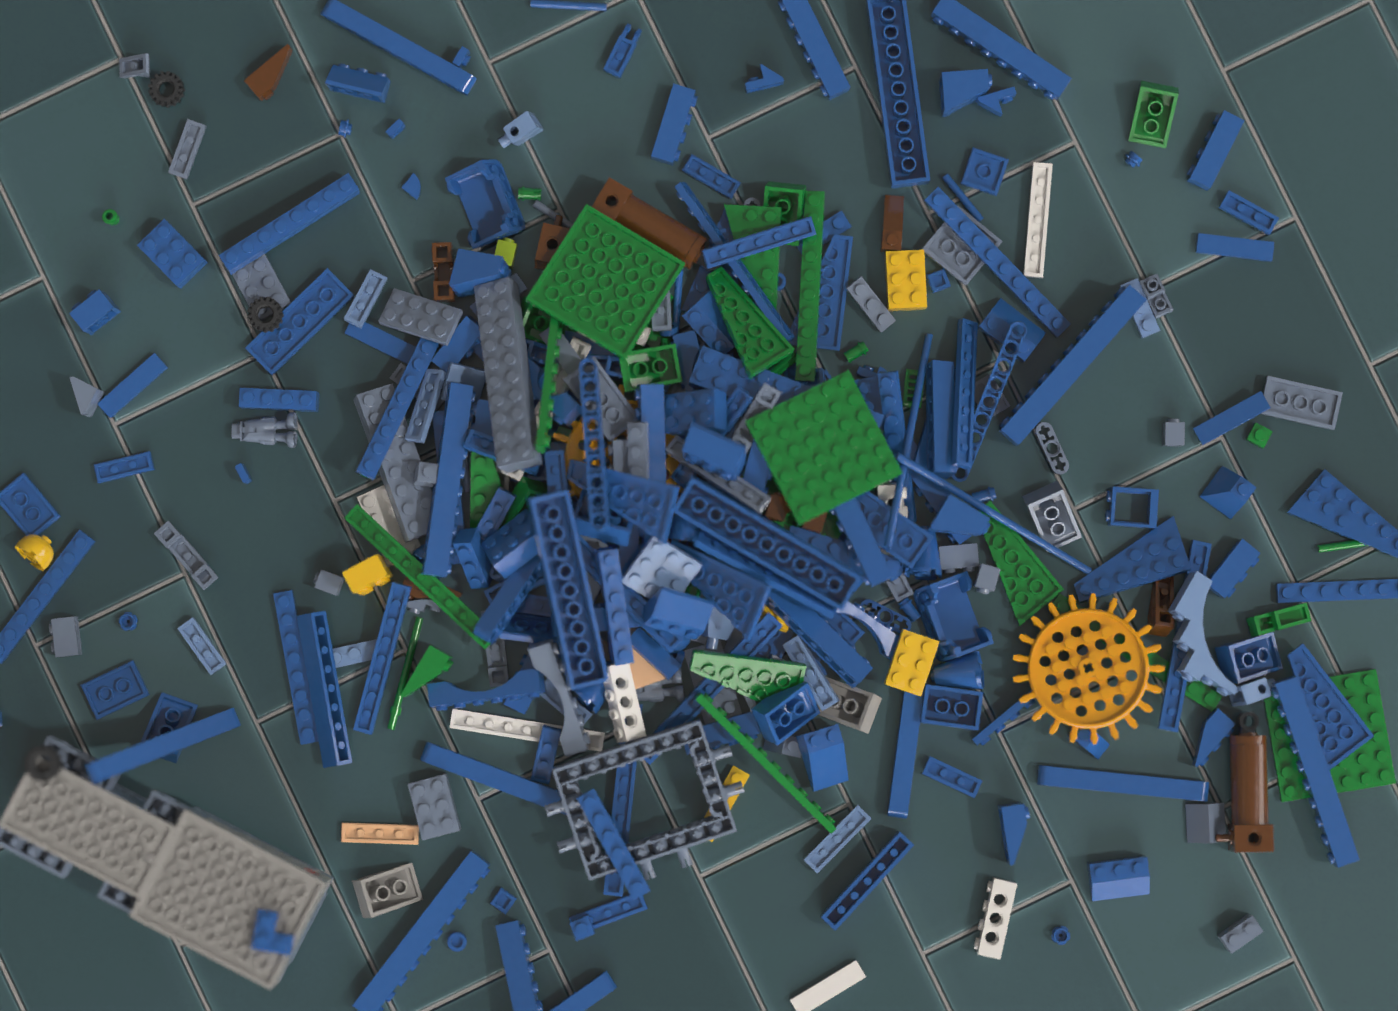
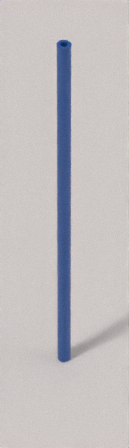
[884,333,933,550]
[895,453,1092,575]

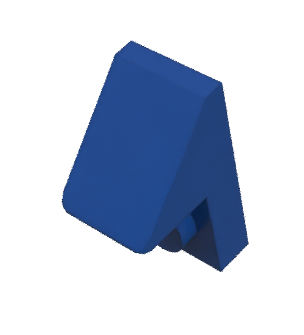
[745,64,784,94]
[976,87,1017,117]

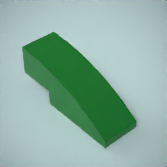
[1246,602,1312,637]

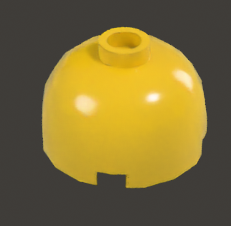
[15,534,54,571]

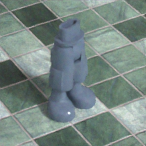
[231,412,298,448]
[620,668,685,703]

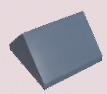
[70,377,105,417]
[1185,802,1226,843]

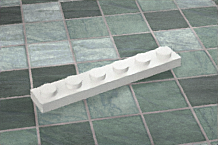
[1023,162,1053,278]

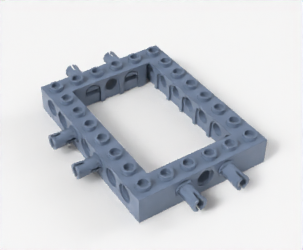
[544,718,745,880]

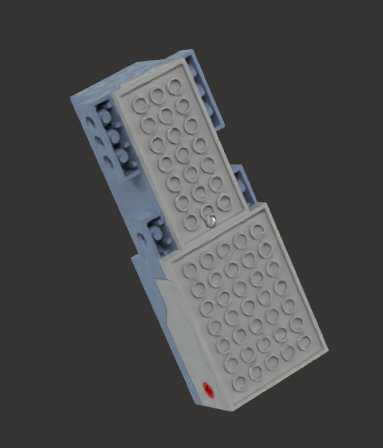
[0,736,334,989]

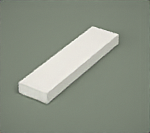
[790,960,866,1011]

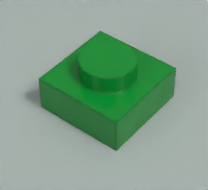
[1246,422,1273,449]

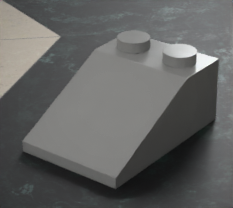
[816,677,882,734]
[352,863,423,918]

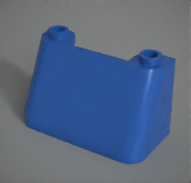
[445,159,525,249]
[914,571,994,662]

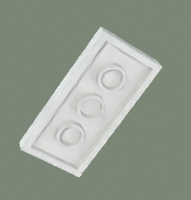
[357,485,421,567]

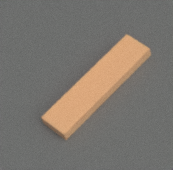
[341,822,419,845]

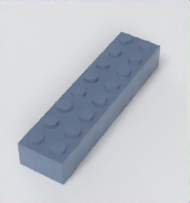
[353,383,432,543]

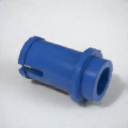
[971,486,997,502]
[898,597,921,623]

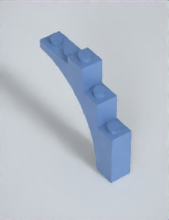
[1168,571,1238,696]

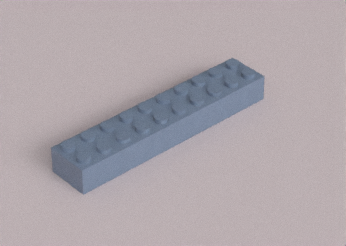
[474,277,542,473]

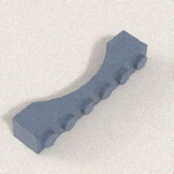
[528,638,591,757]

